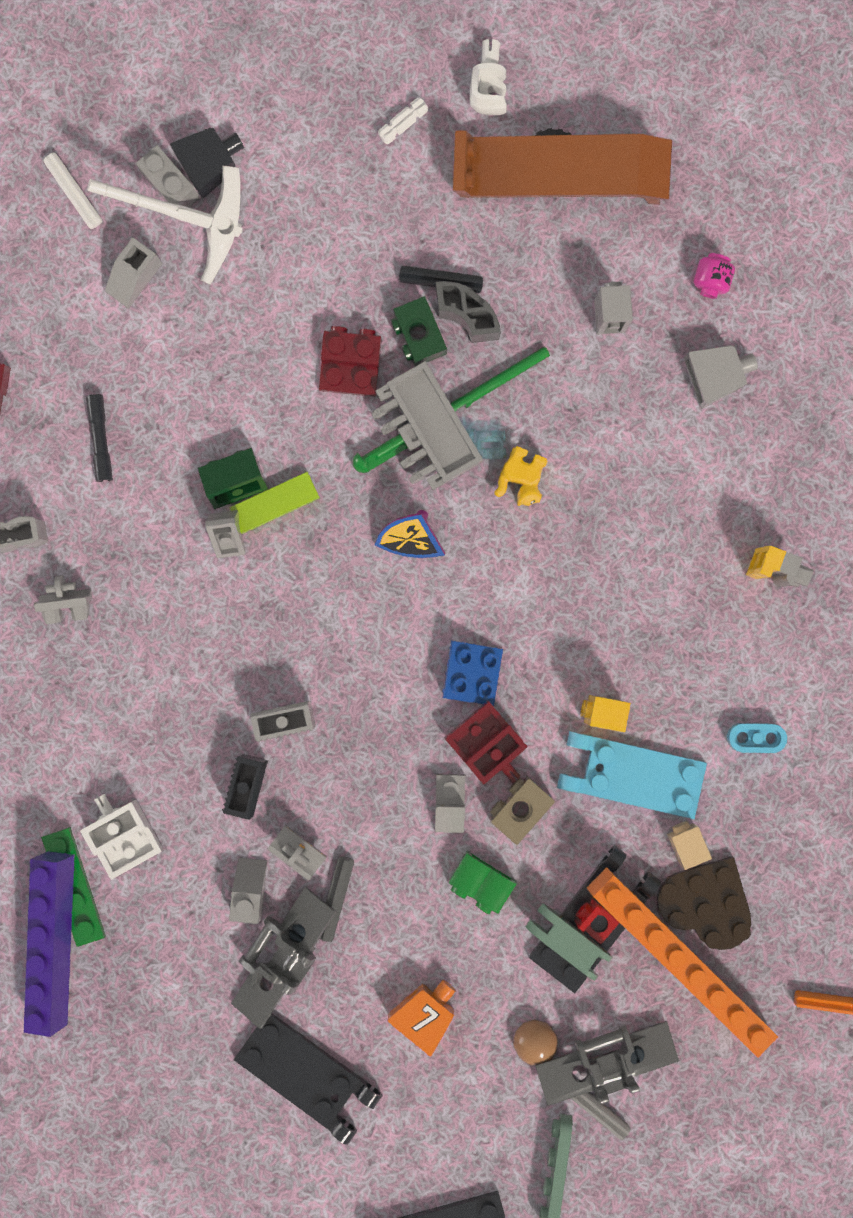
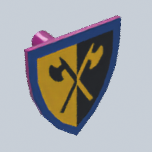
[375,510,446,558]

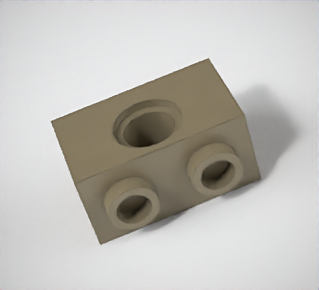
[490,776,555,845]

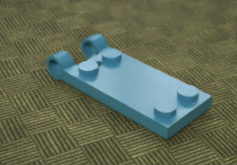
[557,731,707,819]

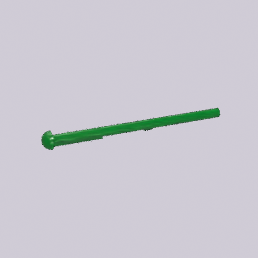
[352,346,550,473]

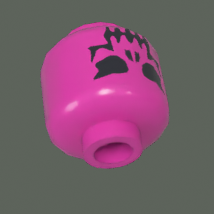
[694,253,735,299]

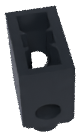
[170,128,244,198]

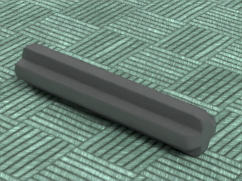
[319,856,354,942]

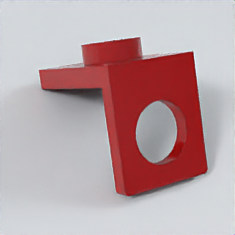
[574,899,619,944]

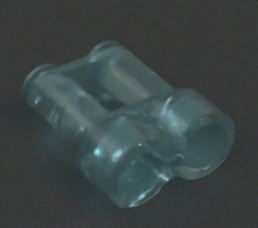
[465,428,506,459]

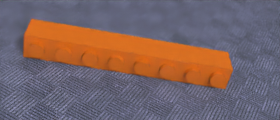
[587,868,778,1058]

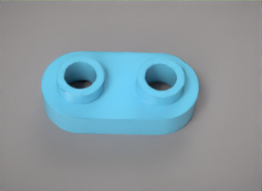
[727,723,787,753]

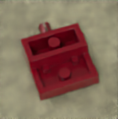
[444,701,528,785]

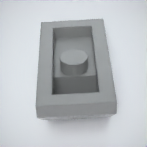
[205,510,245,558]
[435,774,465,833]

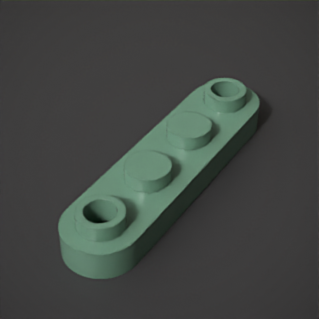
[539,1113,573,1218]

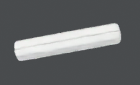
[43,153,102,229]

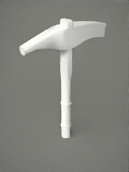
[87,165,243,285]

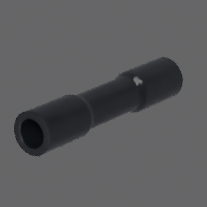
[86,394,113,482]

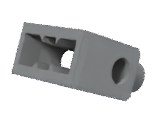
[684,345,758,409]

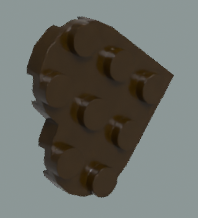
[657,856,752,950]

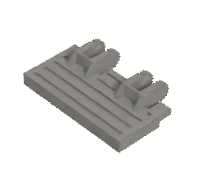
[372,361,483,490]

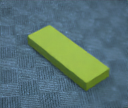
[229,471,320,534]

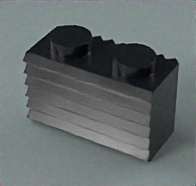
[222,754,268,820]

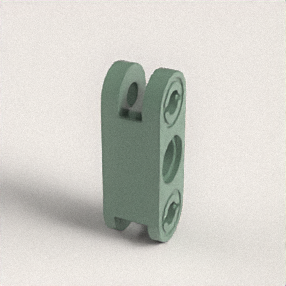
[525,903,613,981]

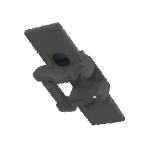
[231,887,337,1029]
[535,1021,679,1106]

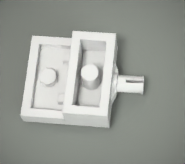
[80,794,164,880]

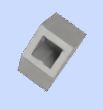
[105,237,163,309]

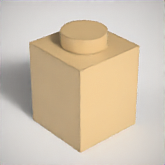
[667,821,712,870]

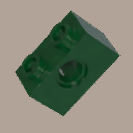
[390,296,447,367]

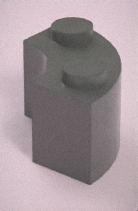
[436,281,501,343]

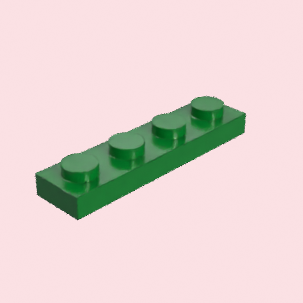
[41,827,106,947]

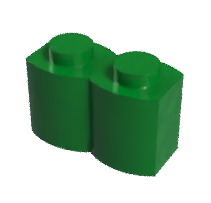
[448,851,516,914]

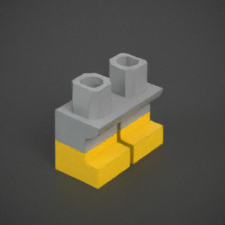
[746,546,814,587]

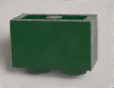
[197,447,268,510]

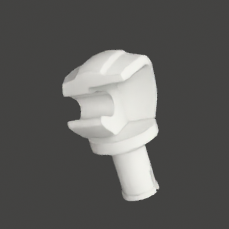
[470,39,507,115]

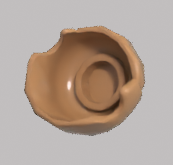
[513,1019,558,1065]

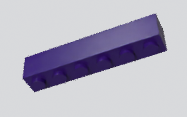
[24,851,75,1037]

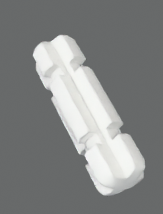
[378,97,428,144]

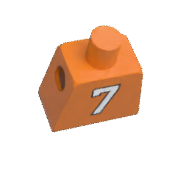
[387,979,456,1057]

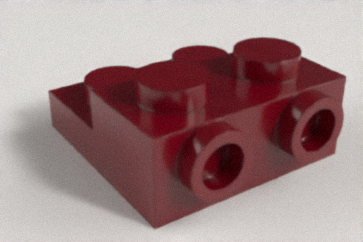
[319,326,382,397]

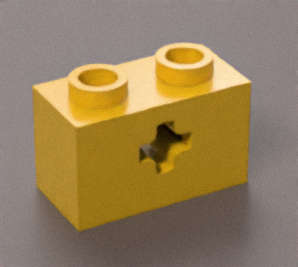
[580,695,631,732]

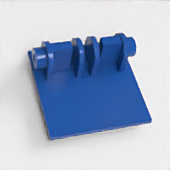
[442,641,503,706]

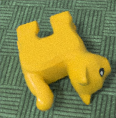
[494,446,548,506]

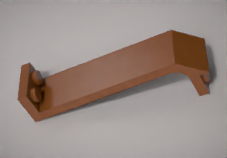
[453,130,672,205]

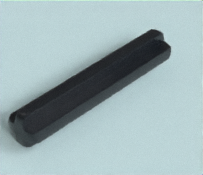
[399,266,483,293]

